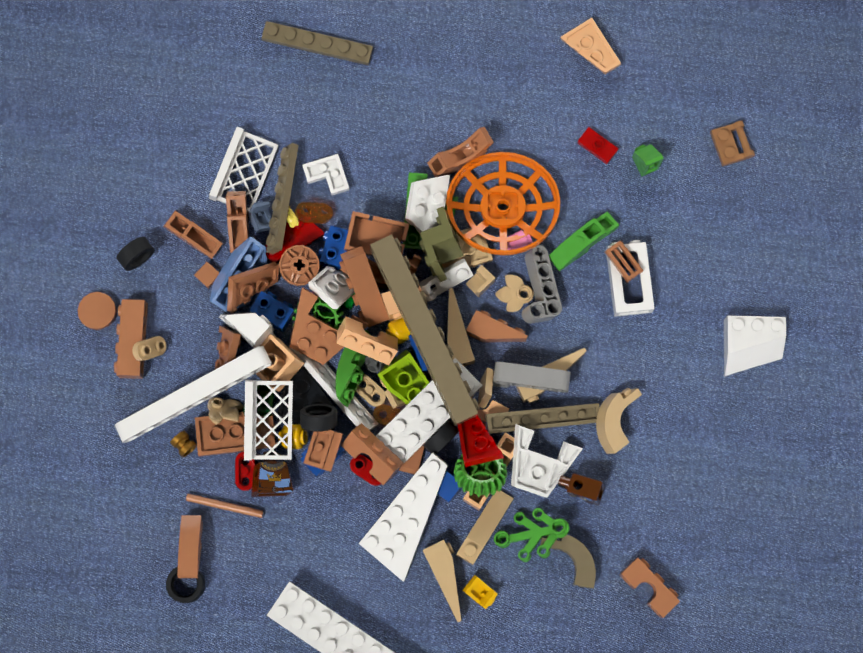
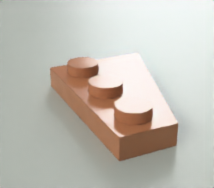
[227,262,279,314]
[215,326,241,391]

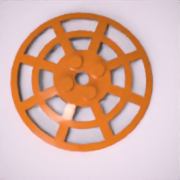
[446,152,560,255]

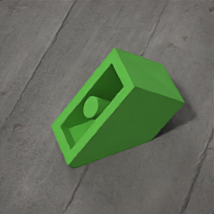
[632,144,664,177]

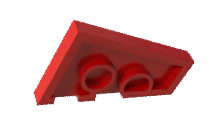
[265,210,325,263]
[458,415,504,467]

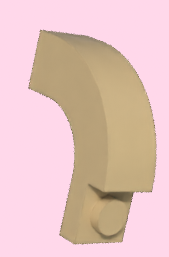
[596,388,642,454]

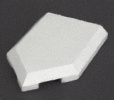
[308,266,354,309]

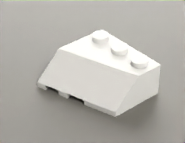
[219,312,276,348]
[724,316,786,377]

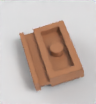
[304,430,343,472]

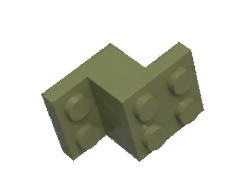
[419,206,463,282]

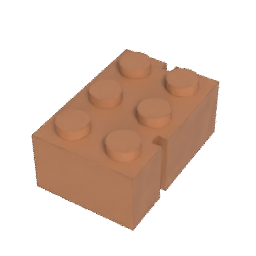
[344,211,409,257]

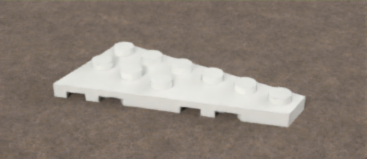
[359,452,448,582]

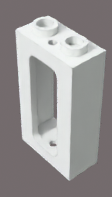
[606,240,654,317]

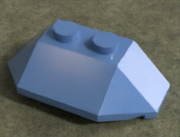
[210,237,267,312]

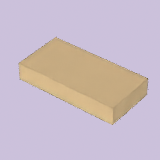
[478,368,494,408]

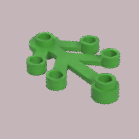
[494,508,570,562]

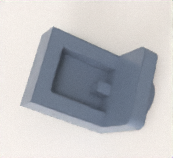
[247,201,271,233]

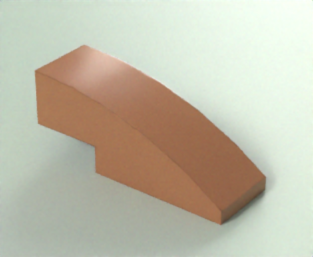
[226,191,249,253]
[163,210,223,259]
[177,515,203,578]

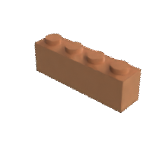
[339,246,389,328]
[114,299,148,379]

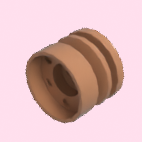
[279,245,320,286]

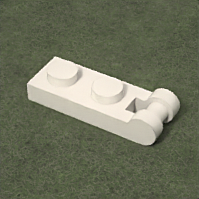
[419,258,474,301]

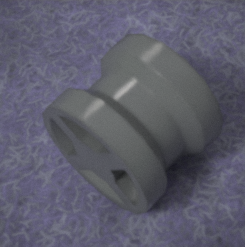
[365,356,386,373]

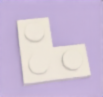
[302,154,349,196]

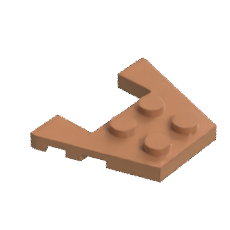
[289,287,368,365]

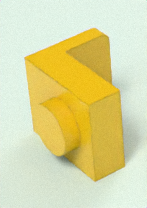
[462,575,498,609]

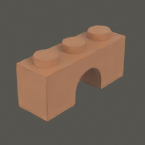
[341,423,404,485]
[619,558,680,618]

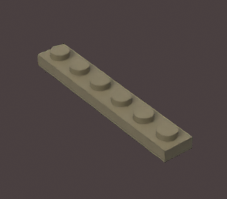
[261,21,373,66]
[266,143,299,254]
[485,403,599,434]

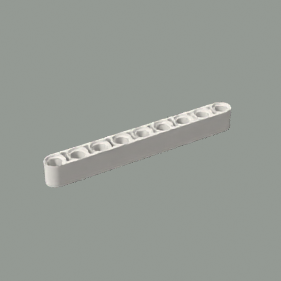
[115,346,272,443]

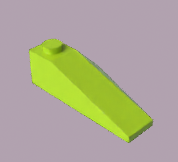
[377,350,430,405]

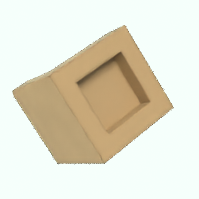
[466,265,495,298]

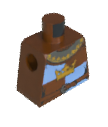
[251,451,293,497]
[558,473,605,506]

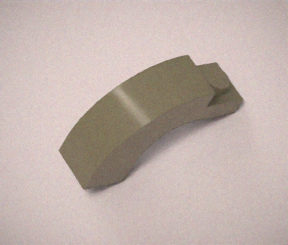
[540,535,596,589]

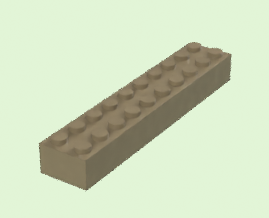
[370,234,480,426]

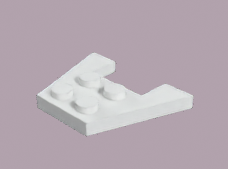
[511,424,583,498]

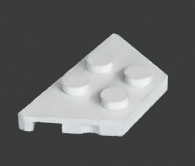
[405,175,450,233]

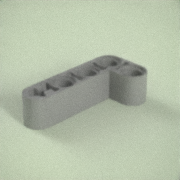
[522,245,562,324]
[493,362,571,393]

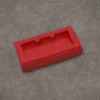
[577,127,619,164]

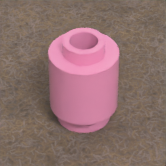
[507,230,533,250]

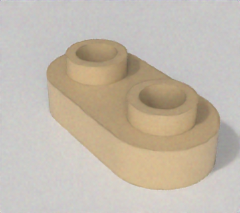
[132,336,167,361]
[356,374,386,407]

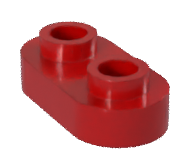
[235,452,255,491]
[350,455,381,486]

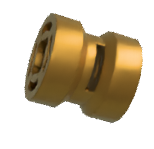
[170,430,197,458]

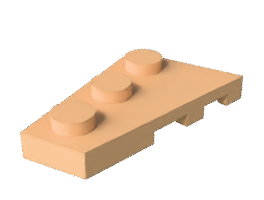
[560,18,621,75]

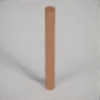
[186,493,264,518]

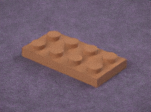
[195,412,276,457]

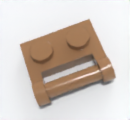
[710,121,755,167]

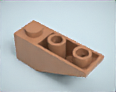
[466,310,528,342]

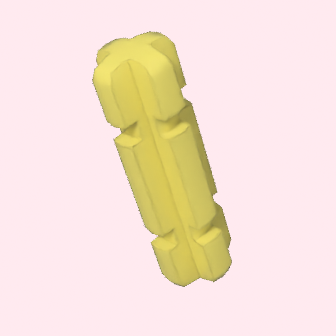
[287,206,300,228]

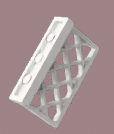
[209,127,279,212]
[244,380,293,460]

